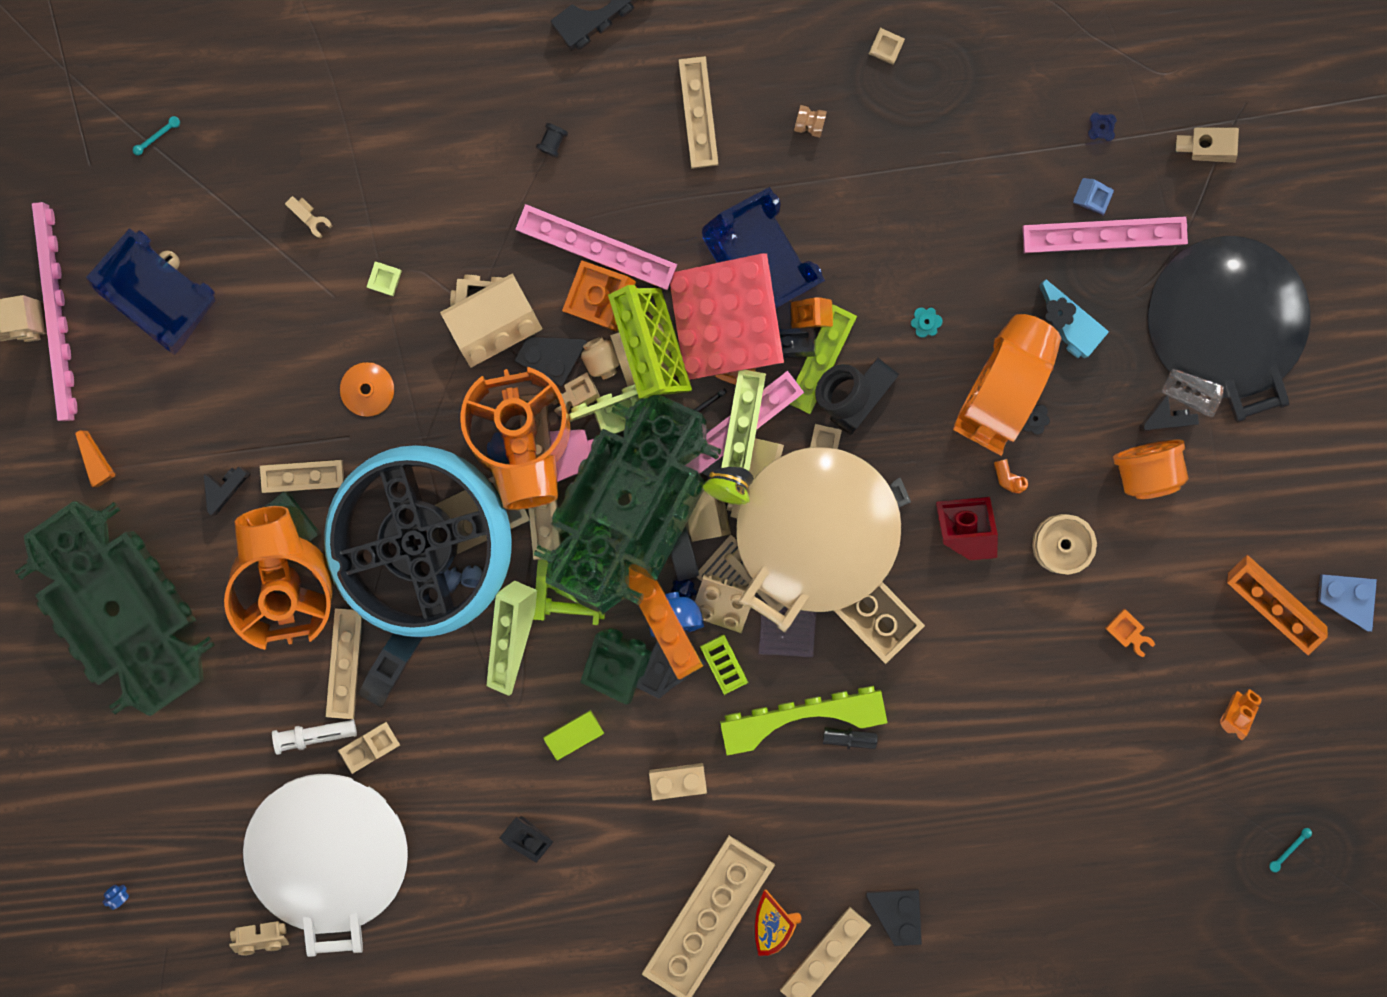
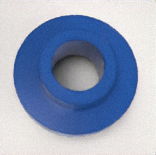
[102,885,129,910]

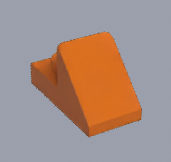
[791,298,833,329]

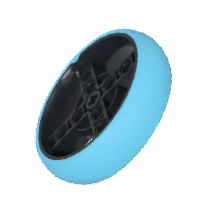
[324,446,512,637]

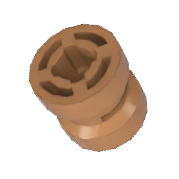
[794,105,827,138]

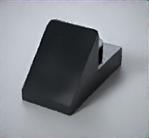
[1140,395,1199,431]
[204,467,251,516]
[499,816,553,863]

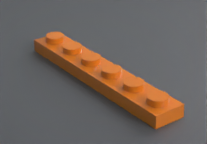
[608,533,703,680]

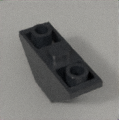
[358,633,423,708]

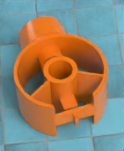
[953,314,1061,456]
[460,367,570,510]
[224,506,334,650]

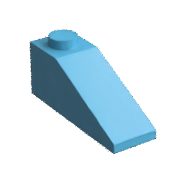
[1039,280,1109,358]

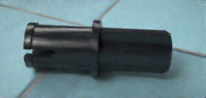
[823,727,878,749]

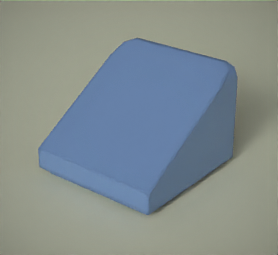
[1073,178,1114,215]

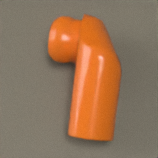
[994,459,1028,493]

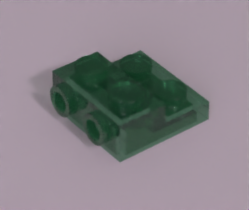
[580,628,652,705]

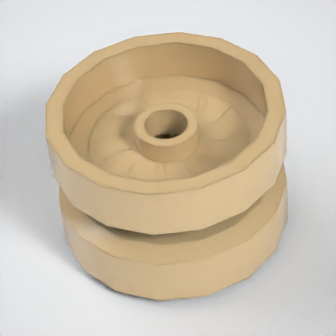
[1032,514,1097,575]

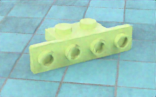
[568,384,655,438]

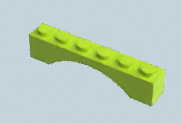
[720,686,887,755]

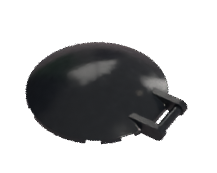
[1148,236,1311,423]

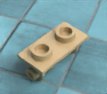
[230,921,289,955]

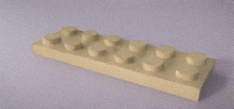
[642,835,775,997]

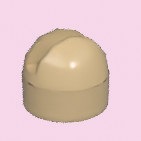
[156,251,180,273]

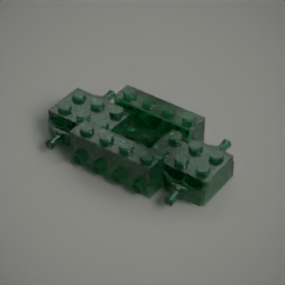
[534,395,721,615]
[15,501,215,716]

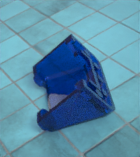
[702,187,825,310]
[86,228,216,355]

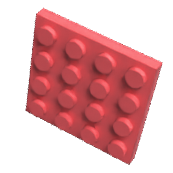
[670,254,784,380]

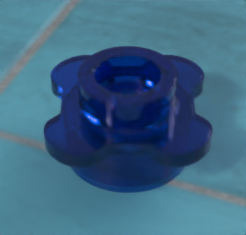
[1088,113,1117,141]

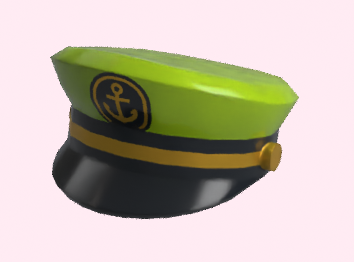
[703,467,754,505]

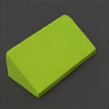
[543,710,604,760]

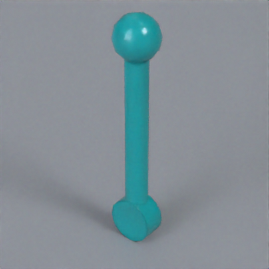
[132,116,180,155]
[1269,828,1312,872]

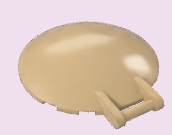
[736,447,901,632]

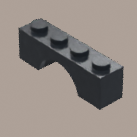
[550,0,646,51]

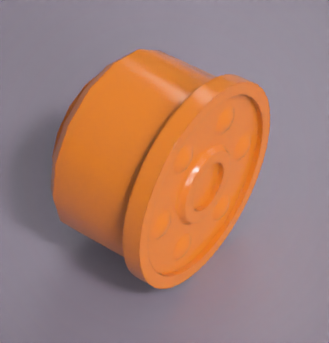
[1113,440,1189,499]

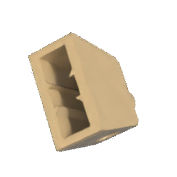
[1176,128,1239,163]

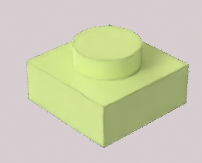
[367,262,402,297]

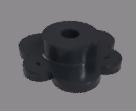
[1045,297,1076,329]
[1023,405,1050,435]

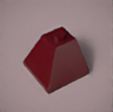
[936,497,998,560]

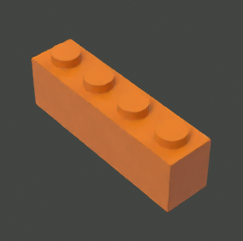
[1227,555,1328,655]

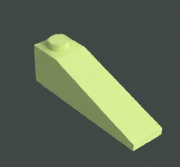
[721,370,766,471]
[486,581,537,696]

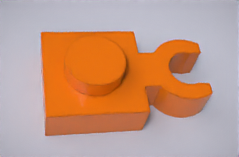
[1105,609,1155,657]

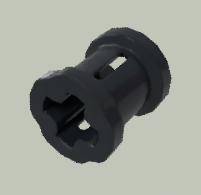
[535,123,568,158]

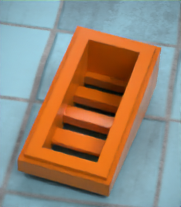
[75,430,115,488]

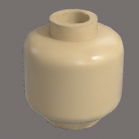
[581,337,620,379]

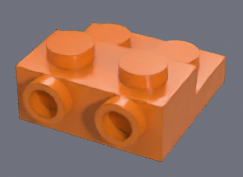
[562,260,637,332]

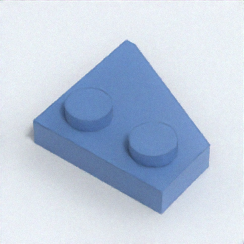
[1318,574,1377,631]

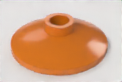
[340,362,394,417]

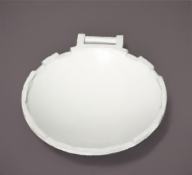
[243,774,408,957]

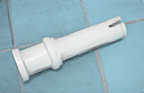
[272,719,357,755]

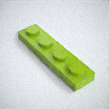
[789,305,857,414]

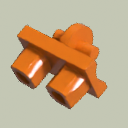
[1220,690,1262,740]

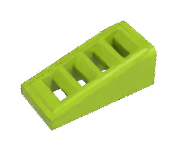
[700,634,748,695]

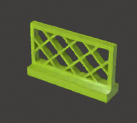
[608,285,692,399]

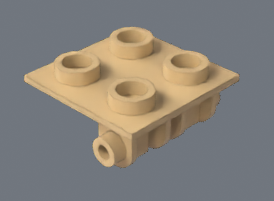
[695,573,755,633]

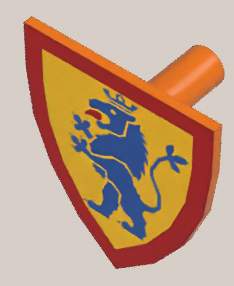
[755,890,801,956]

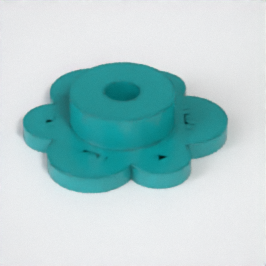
[911,308,943,338]

